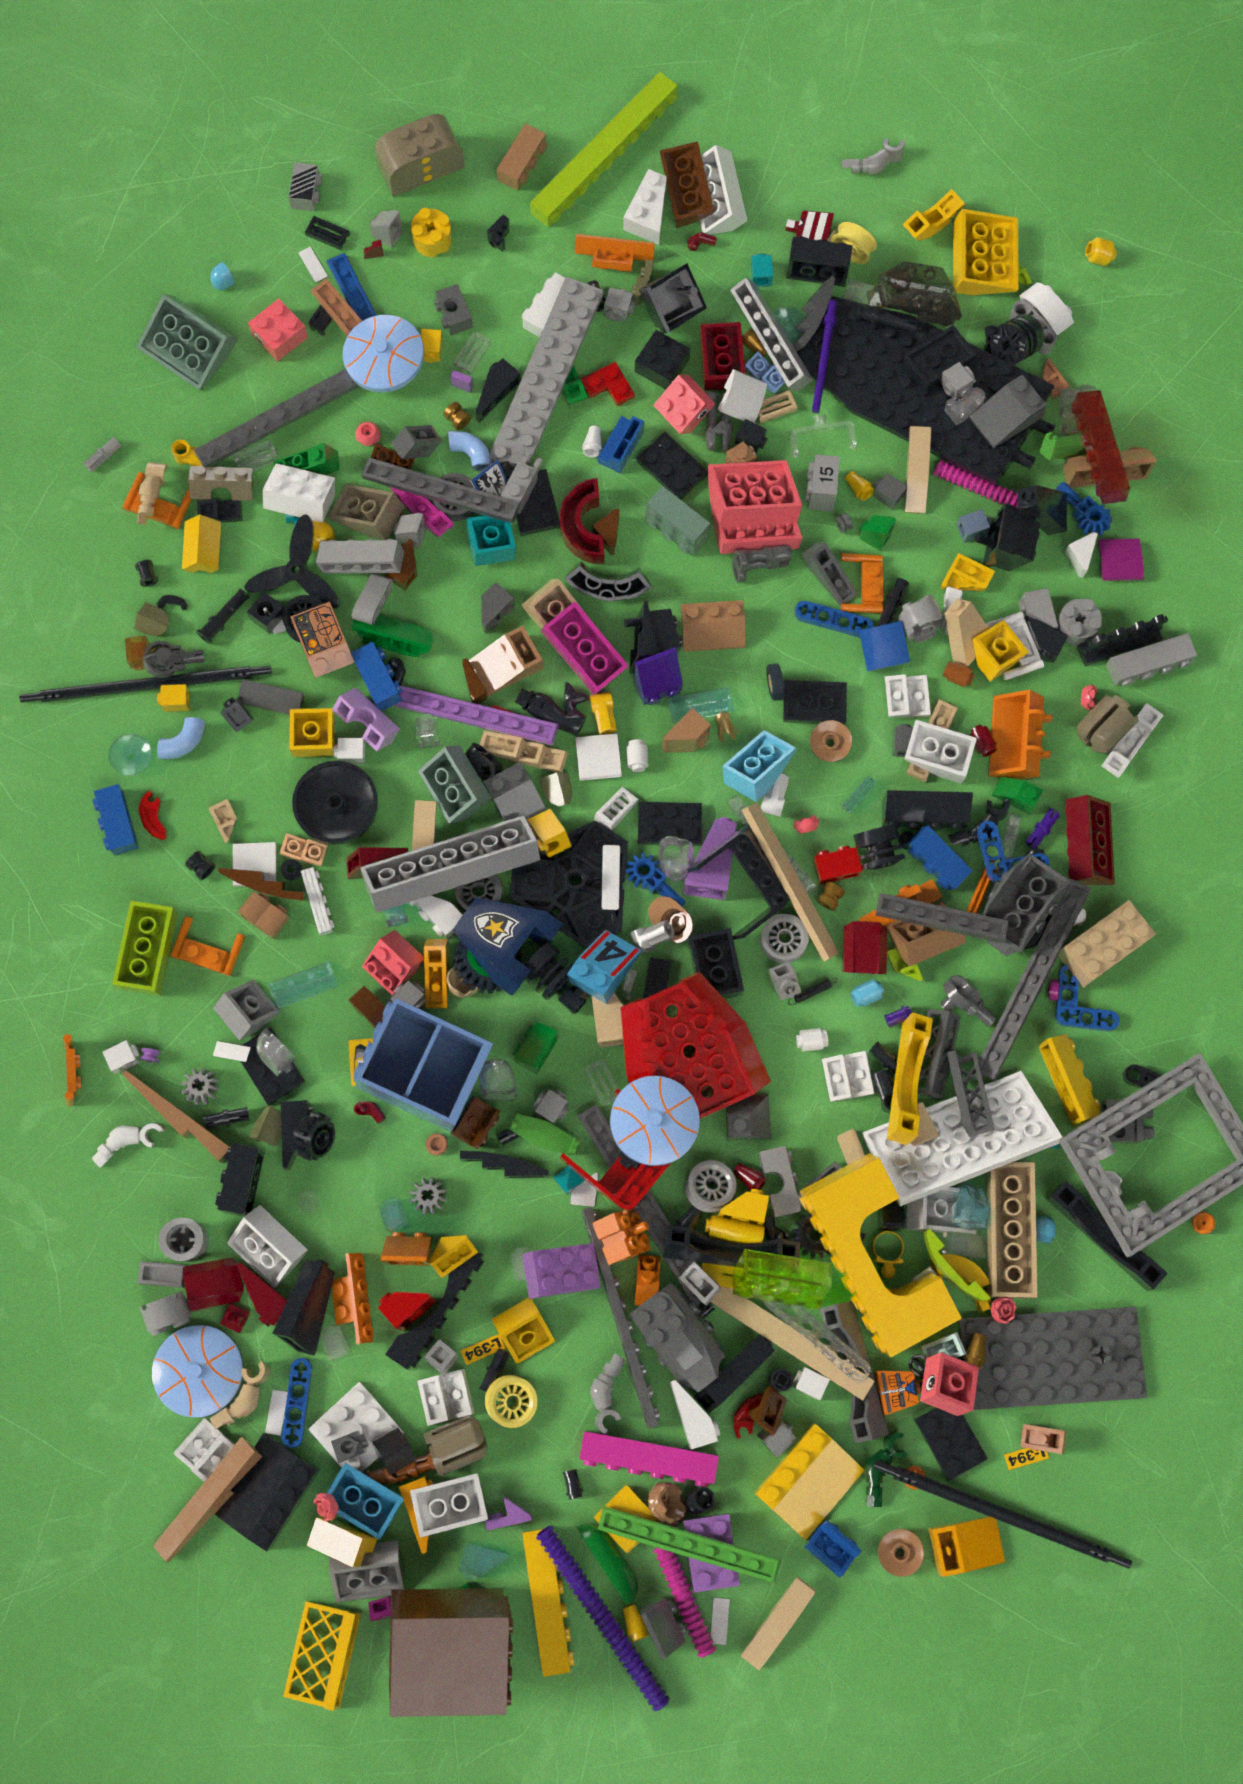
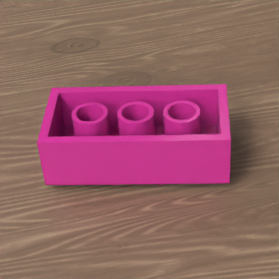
[541,601,628,695]

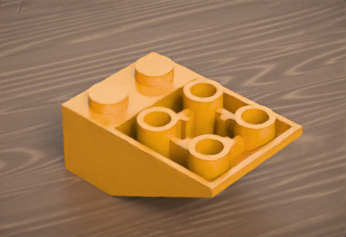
[928,1516,1005,1577]

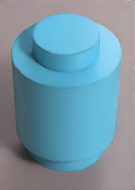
[850,979,884,1007]

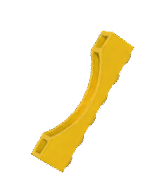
[887,1012,933,1145]

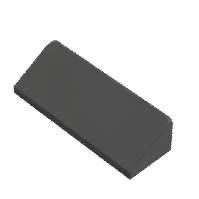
[239,679,304,715]

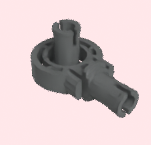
[142,641,204,678]
[940,975,996,1027]

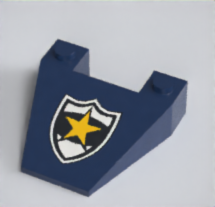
[452,897,563,996]

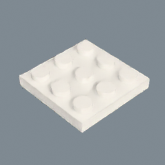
[309,1382,405,1472]

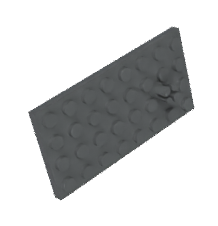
[958,1307,1147,1410]

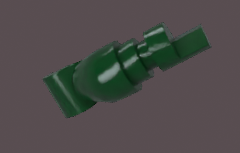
[864,1431,908,1507]

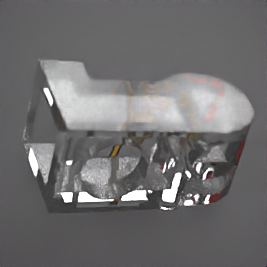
[945,388,985,425]

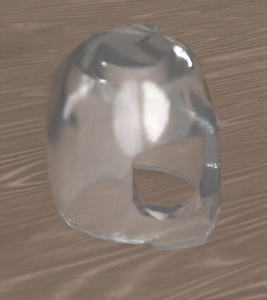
[659,836,695,882]
[479,1058,518,1101]

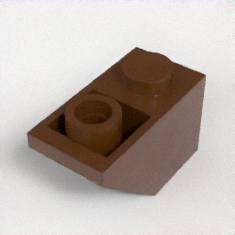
[385,539,418,591]

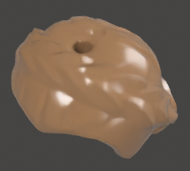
[648,1482,687,1527]

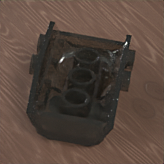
[867,261,962,327]

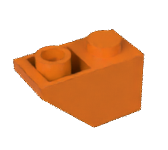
[635,1255,661,1306]

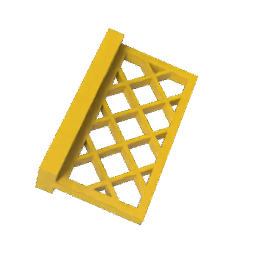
[283,1601,362,1711]

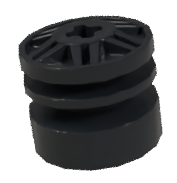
[990,314,1044,365]
[853,823,905,870]
[524,942,574,1000]

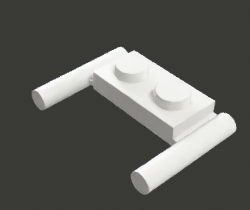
[986,612,1044,680]

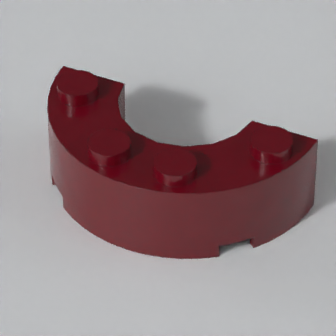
[560,478,604,564]

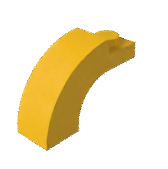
[903,189,965,241]
[929,1254,991,1312]

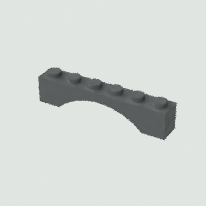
[820,1301,889,1443]

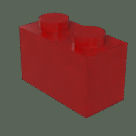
[813,846,863,885]

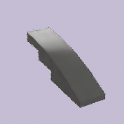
[793,276,835,352]

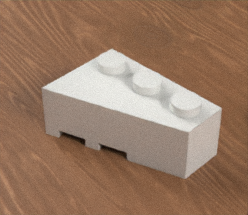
[623,169,666,245]

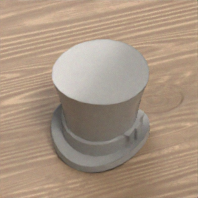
[158,1218,209,1262]

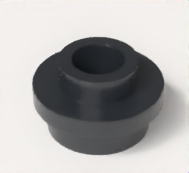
[281,859,302,881]

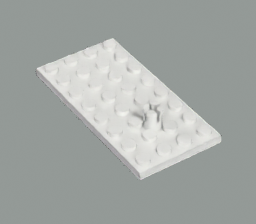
[862,1071,1063,1206]

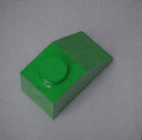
[859,515,896,551]
[991,777,1043,814]

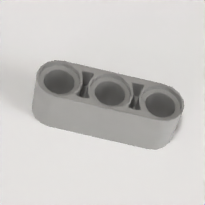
[1009,300,1057,355]
[352,573,393,625]

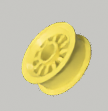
[831,222,877,264]
[485,1375,537,1428]

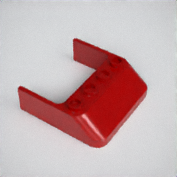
[560,1088,671,1210]

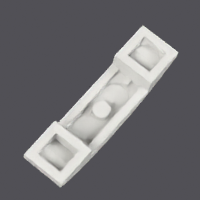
[1101,703,1163,778]

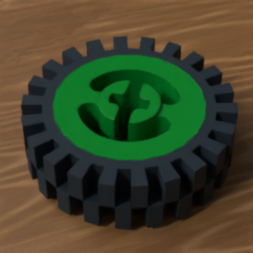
[453,940,523,994]

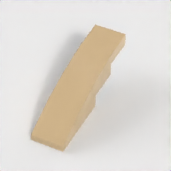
[905,426,931,514]
[480,731,568,773]
[412,800,437,851]
[741,1576,816,1670]

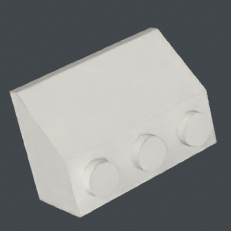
[227,1205,308,1289]

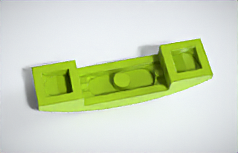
[923,1228,990,1302]

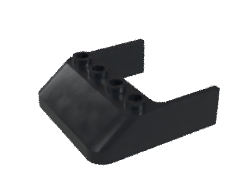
[686,825,790,940]

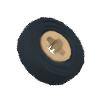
[766,663,785,701]

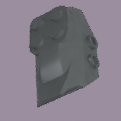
[983,853,1071,956]
[629,1283,725,1392]

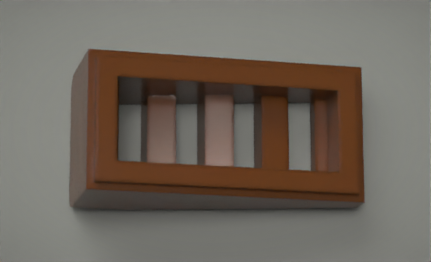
[462,658,488,704]

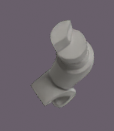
[841,138,905,175]
[590,1354,626,1435]

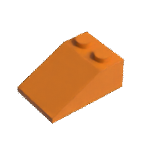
[381,1232,433,1266]

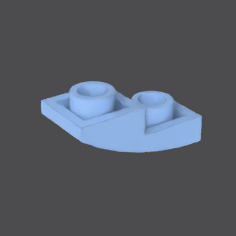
[745,352,785,393]

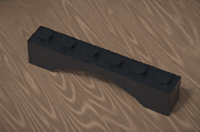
[1046,1181,1168,1291]
[663,1225,800,1275]
[385,1252,485,1370]

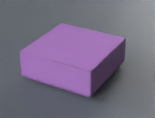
[451,370,473,393]

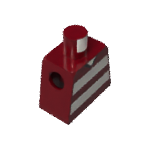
[785,210,834,241]

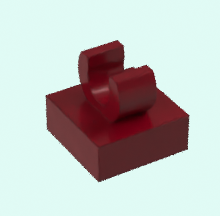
[220,1303,251,1334]

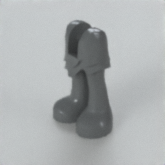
[705,392,733,451]
[732,545,792,583]

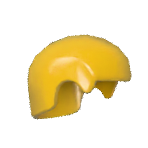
[312,520,336,553]

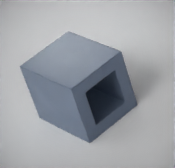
[956,509,991,543]

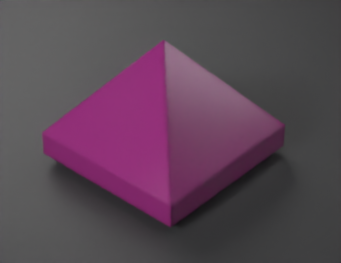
[368,1596,391,1621]

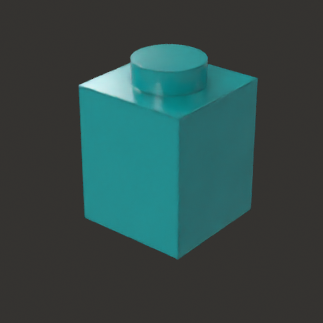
[750,254,773,287]

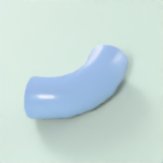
[448,431,492,472]
[157,717,205,760]

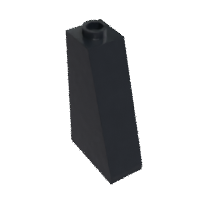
[1018,485,1067,535]
[272,1259,335,1356]
[694,1334,775,1414]

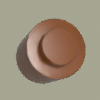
[943,661,975,688]

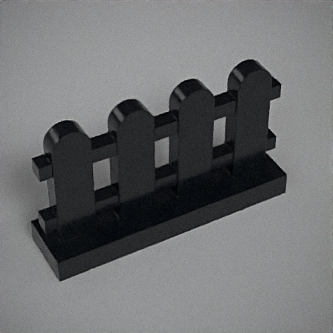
[1077,614,1168,666]

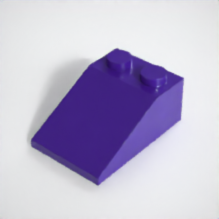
[634,647,683,705]

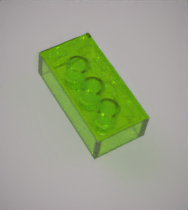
[732,1249,832,1309]

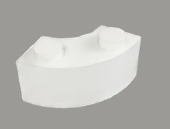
[1019,282,1074,335]

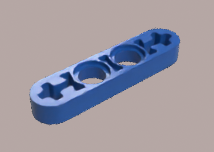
[794,601,874,638]
[282,1358,312,1448]

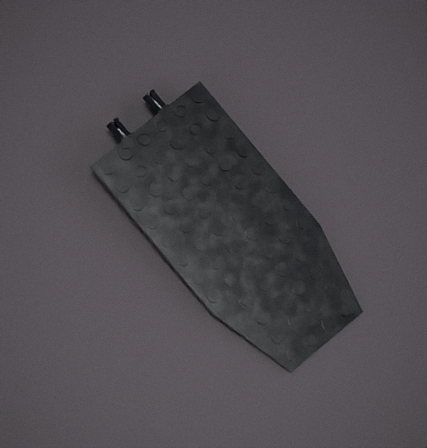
[797,296,1056,486]

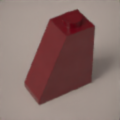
[346,847,408,879]

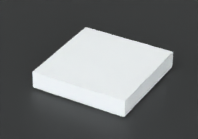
[233,842,277,887]

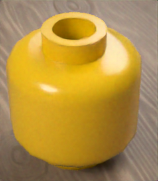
[1085,237,1117,266]

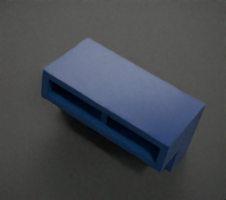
[598,416,644,474]

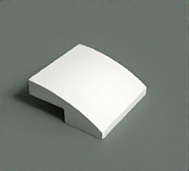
[718,369,767,423]
[885,674,931,718]
[575,734,622,781]
[822,1051,875,1102]
[417,1369,475,1426]
[174,1417,235,1482]

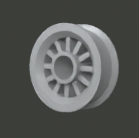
[760,914,809,963]
[685,1160,736,1213]

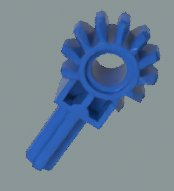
[1056,482,1112,536]
[626,853,686,907]

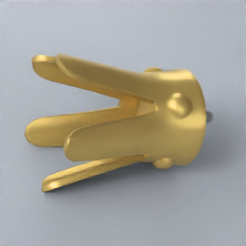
[714,710,739,743]

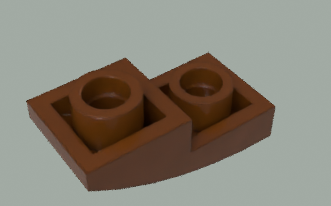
[370,443,415,470]
[348,986,386,1029]

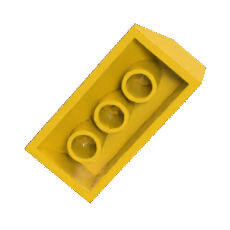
[1038,1034,1101,1127]

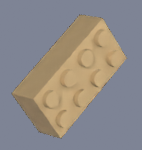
[1058,900,1156,988]

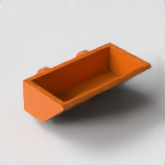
[988,690,1053,780]

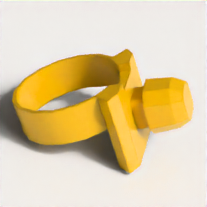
[872,1231,904,1278]

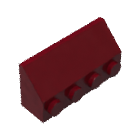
[1065,795,1115,885]

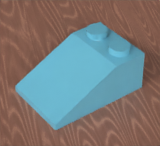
[722,730,796,802]

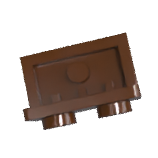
[450,1096,500,1149]

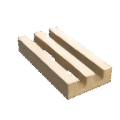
[757,390,798,424]

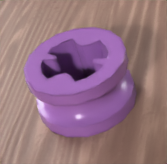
[139,1048,161,1063]

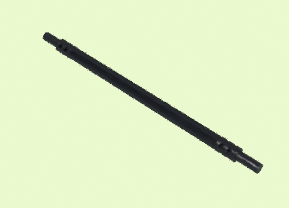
[19,665,272,703]
[873,1460,1132,1569]

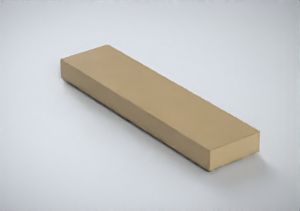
[906,699,958,783]

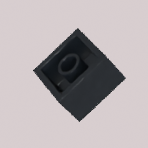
[635,329,690,390]

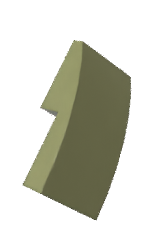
[632,260,653,306]

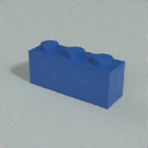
[351,642,403,712]
[92,784,139,856]
[905,826,972,890]

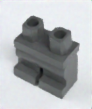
[1101,1099,1154,1143]

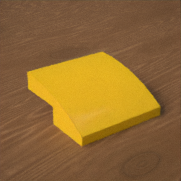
[594,1485,660,1554]

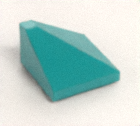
[553,1166,584,1195]

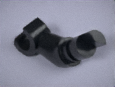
[948,798,1010,847]

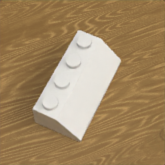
[700,145,747,235]

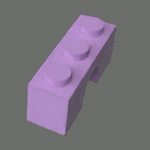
[333,688,400,751]

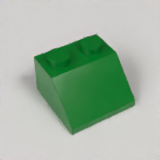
[513,1022,559,1075]

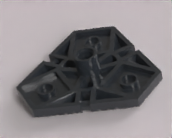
[510,821,628,949]

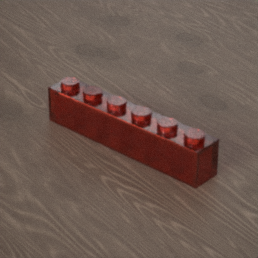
[1071,390,1130,504]

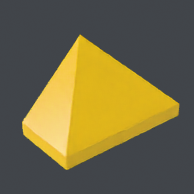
[429,1235,478,1279]

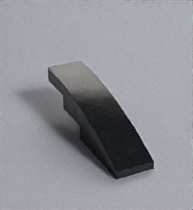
[460,1150,549,1179]

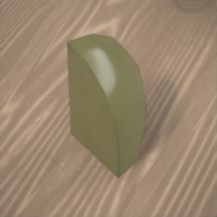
[134,602,169,636]
[540,772,572,806]
[249,1106,281,1147]

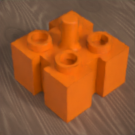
[592,1208,651,1265]

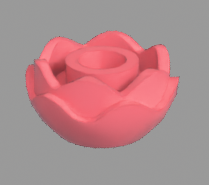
[356,421,381,446]
[1081,685,1098,711]
[793,815,819,834]
[991,1297,1016,1324]
[314,1493,339,1521]

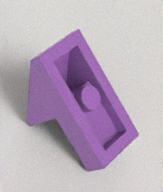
[485,1497,532,1531]

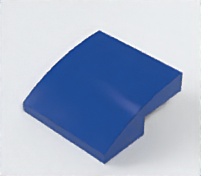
[859,621,910,671]

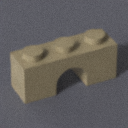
[188,466,254,501]

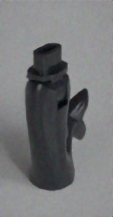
[515,682,590,737]

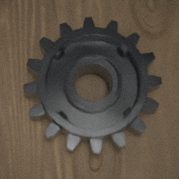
[293,1112,335,1161]
[791,1212,831,1259]

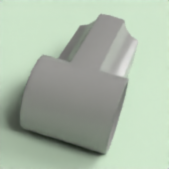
[631,920,675,954]

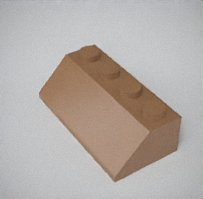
[1063,447,1157,488]

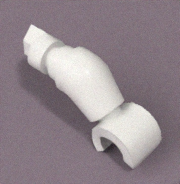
[92,1123,166,1168]

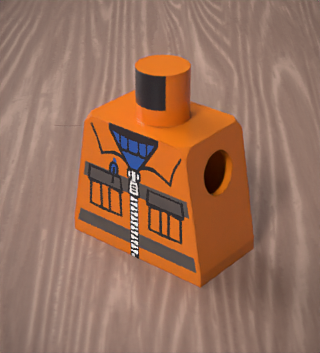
[874,1371,923,1415]

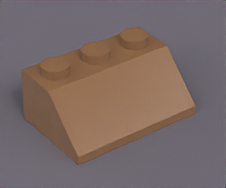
[680,600,746,652]
[886,902,966,966]

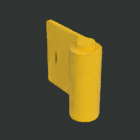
[702,1215,765,1293]

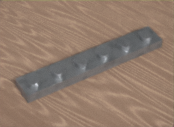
[875,893,1008,944]

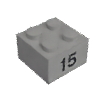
[805,454,840,511]

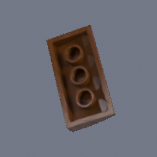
[660,141,714,228]

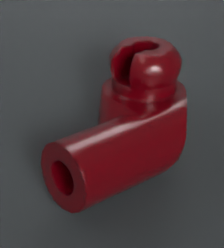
[687,232,717,251]
[354,1101,386,1124]

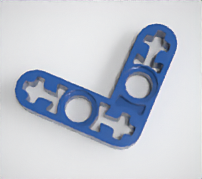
[977,821,1050,882]
[1055,965,1120,1032]

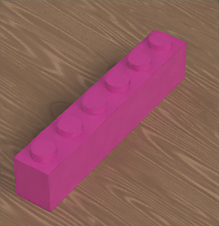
[579,1431,719,1487]

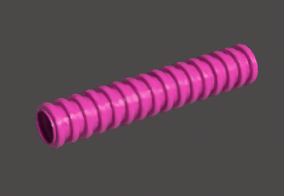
[933,459,1023,514]
[653,1547,717,1658]

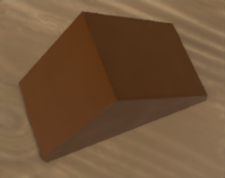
[593,509,620,555]

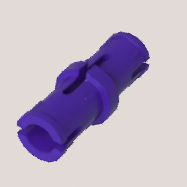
[1025,808,1060,850]

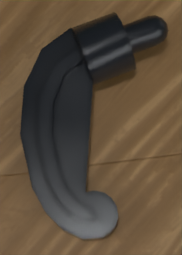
[156,595,187,611]

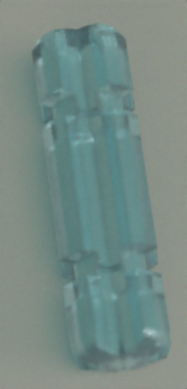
[842,777,876,813]

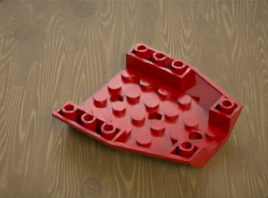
[620,972,771,1119]

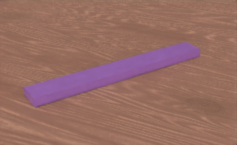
[394,685,559,746]

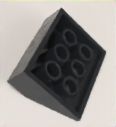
[214,1433,320,1552]

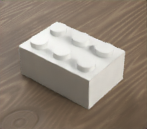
[263,464,335,523]

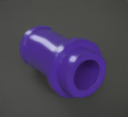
[884,1006,912,1028]

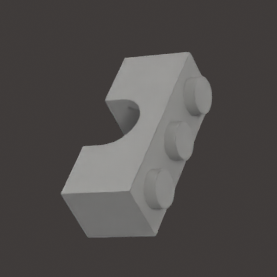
[758,1146,803,1218]

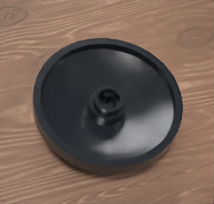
[292,761,378,845]

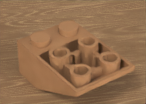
[469,625,543,697]

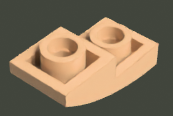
[279,833,328,866]

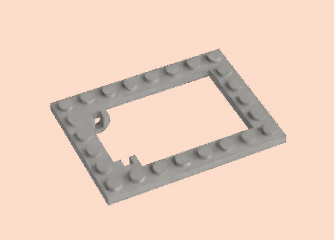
[1060,1053,1243,1257]

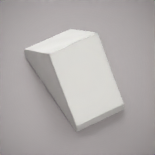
[1065,532,1098,578]

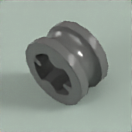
[835,513,853,534]

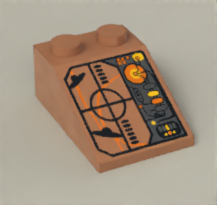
[290,602,354,678]

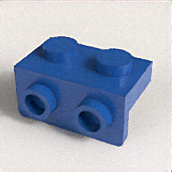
[804,1520,862,1578]

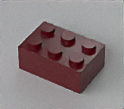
[699,322,745,391]

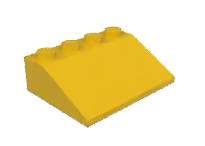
[953,209,1018,295]
[754,1424,864,1540]

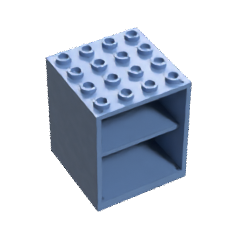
[354,998,493,1132]

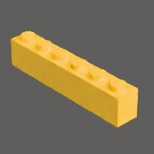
[522,1528,575,1677]

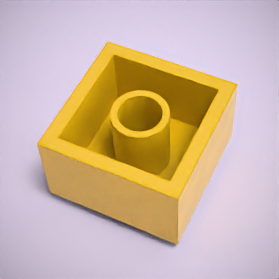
[289,708,335,757]

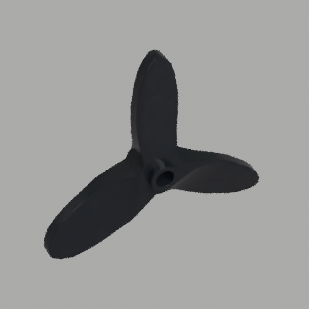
[244,514,340,609]

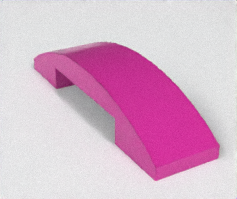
[389,487,454,538]

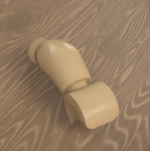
[137,462,168,526]
[210,1360,270,1429]

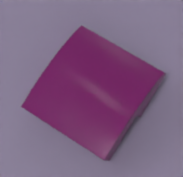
[1097,538,1144,581]

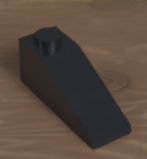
[476,358,521,423]
[280,1100,314,1170]

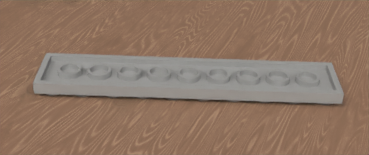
[490,277,604,467]

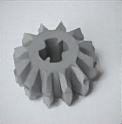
[181,1068,219,1105]
[410,1177,447,1215]

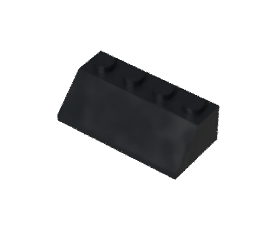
[882,790,973,831]

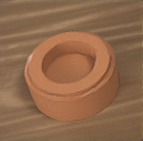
[426,1133,448,1156]

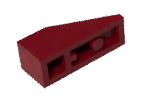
[237,1262,287,1327]

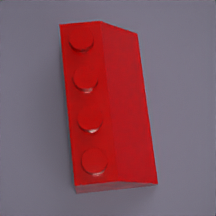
[377,1292,437,1332]

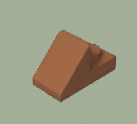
[1020,1424,1067,1454]

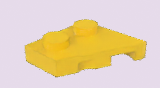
[940,553,995,591]

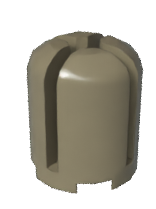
[1077,693,1139,754]
[424,1416,488,1476]

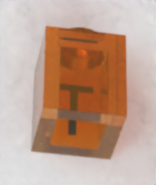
[125,636,151,670]

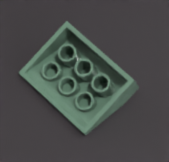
[136,294,238,390]

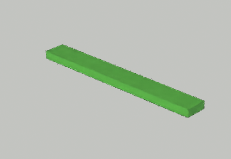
[598,1506,781,1583]

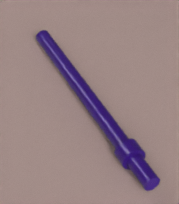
[812,300,837,413]

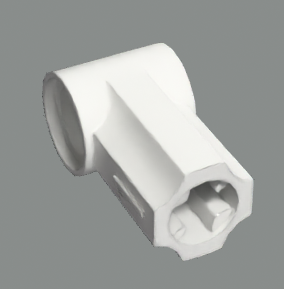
[761,773,789,817]

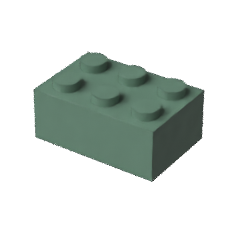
[645,486,710,557]
[418,745,491,824]

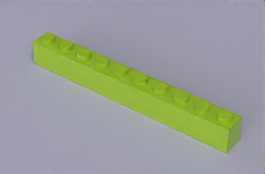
[530,72,678,227]

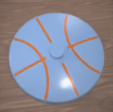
[343,315,424,392]
[610,1076,700,1166]
[152,1325,244,1417]

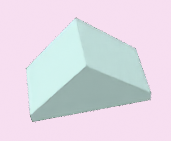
[921,1332,966,1358]

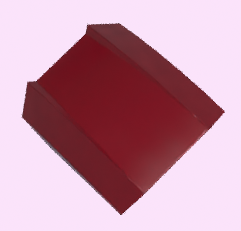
[842,921,887,974]
[183,1258,243,1312]

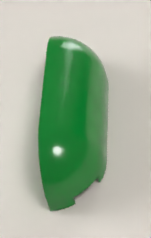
[351,615,433,657]
[577,1523,638,1607]

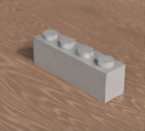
[316,539,404,574]
[1106,633,1197,687]

